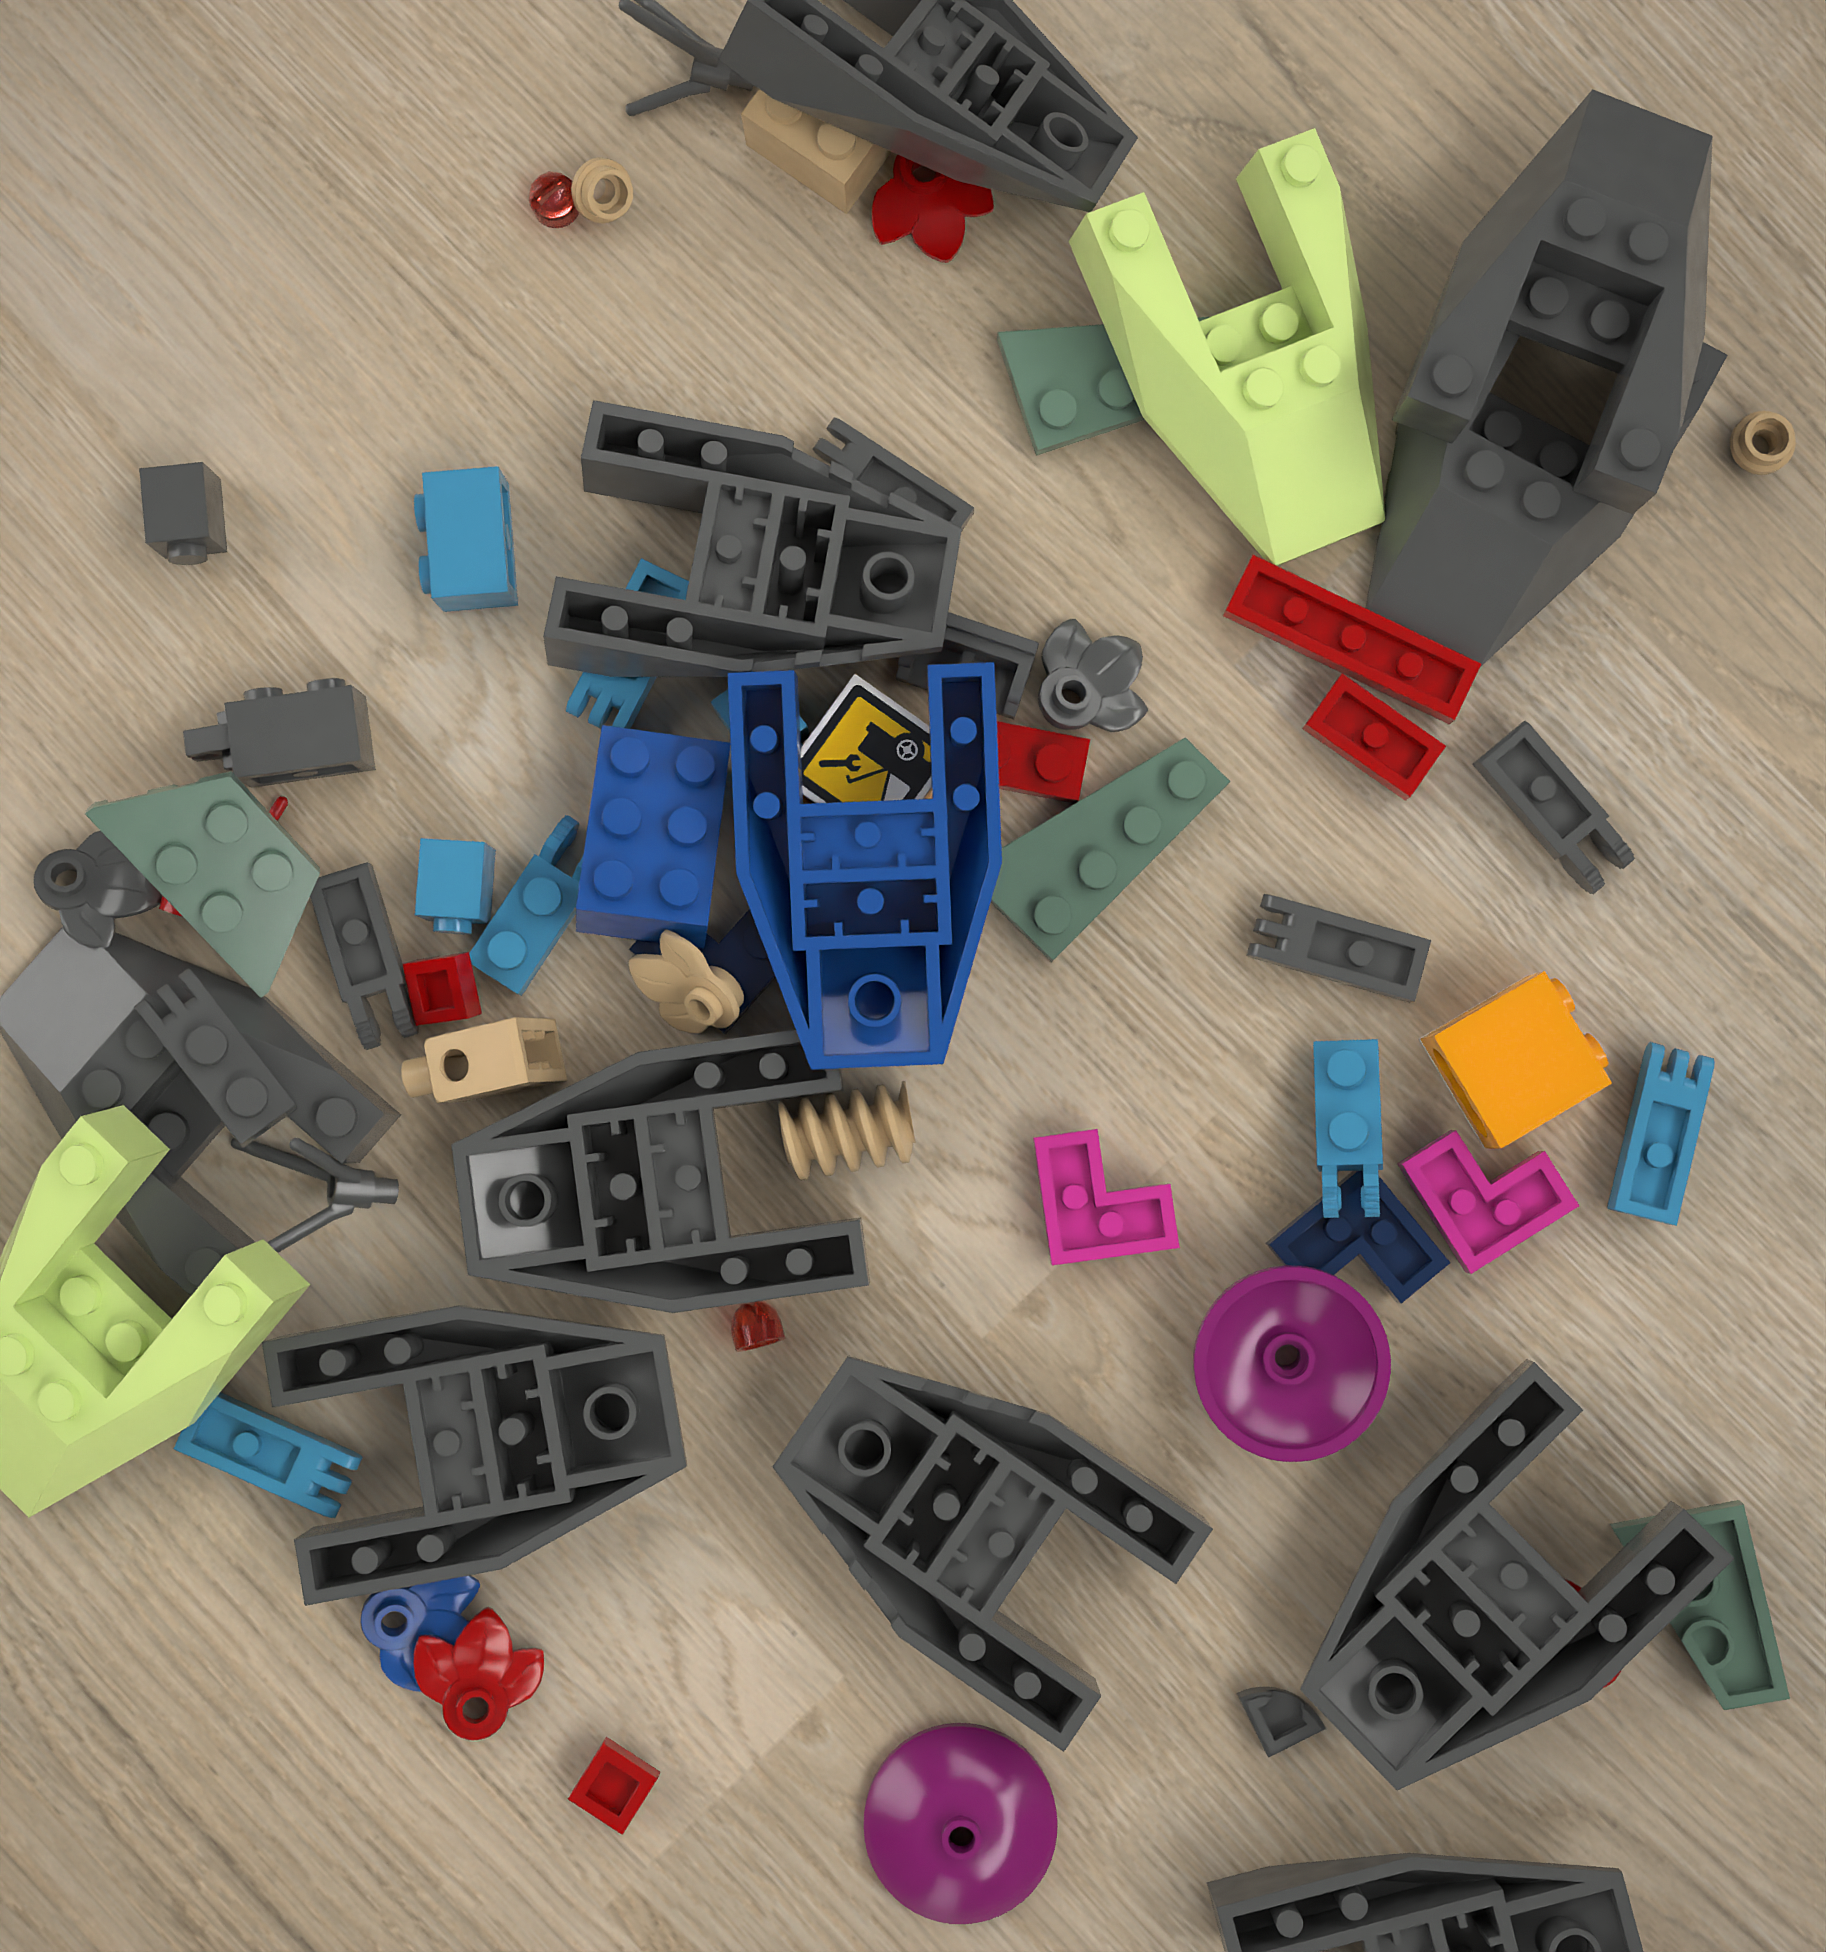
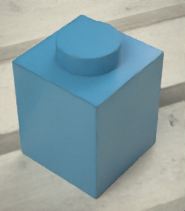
[415,838,496,935]

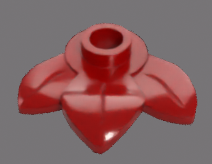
[872,154,994,263]
[413,1607,544,1740]

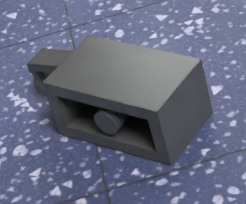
[183,678,376,788]

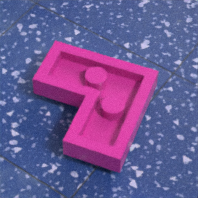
[1033,1129,1180,1266]
[1397,1130,1579,1274]

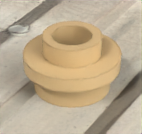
[571,157,633,223]
[1730,411,1796,475]

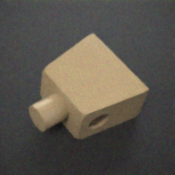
[401,1017,567,1103]

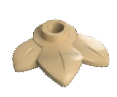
[628,930,744,1033]

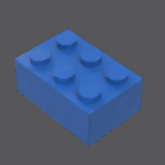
[576,725,731,948]

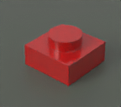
[402,952,482,1026]
[568,1737,660,1835]

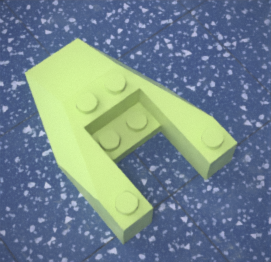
[1068,128,1385,566]
[0,1105,310,1518]

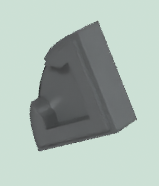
[1237,1687,1326,1758]

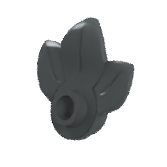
[1038,619,1148,732]
[34,831,162,947]

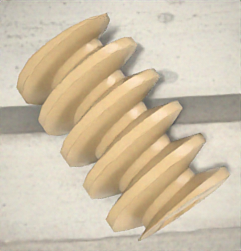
[778,1081,916,1181]

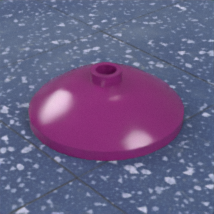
[1193,1265,1391,1462]
[863,1723,1058,1924]

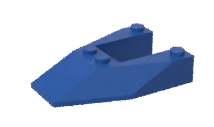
[727,662,1002,1070]

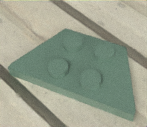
[85,771,320,998]

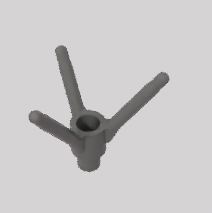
[619,0,753,116]
[231,1138,399,1253]

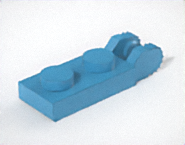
[469,815,583,996]
[1313,1039,1383,1218]

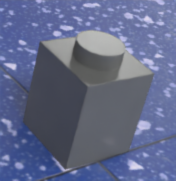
[139,462,227,565]

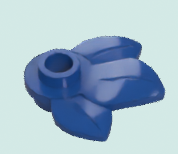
[361,1575,480,1692]

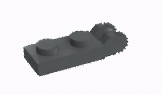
[1472,721,1635,895]
[310,862,419,1050]

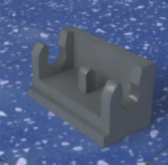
[896,612,1039,720]

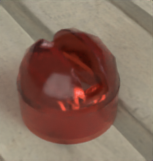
[529,171,579,228]
[731,1301,786,1352]

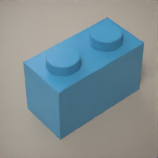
[414,466,518,612]

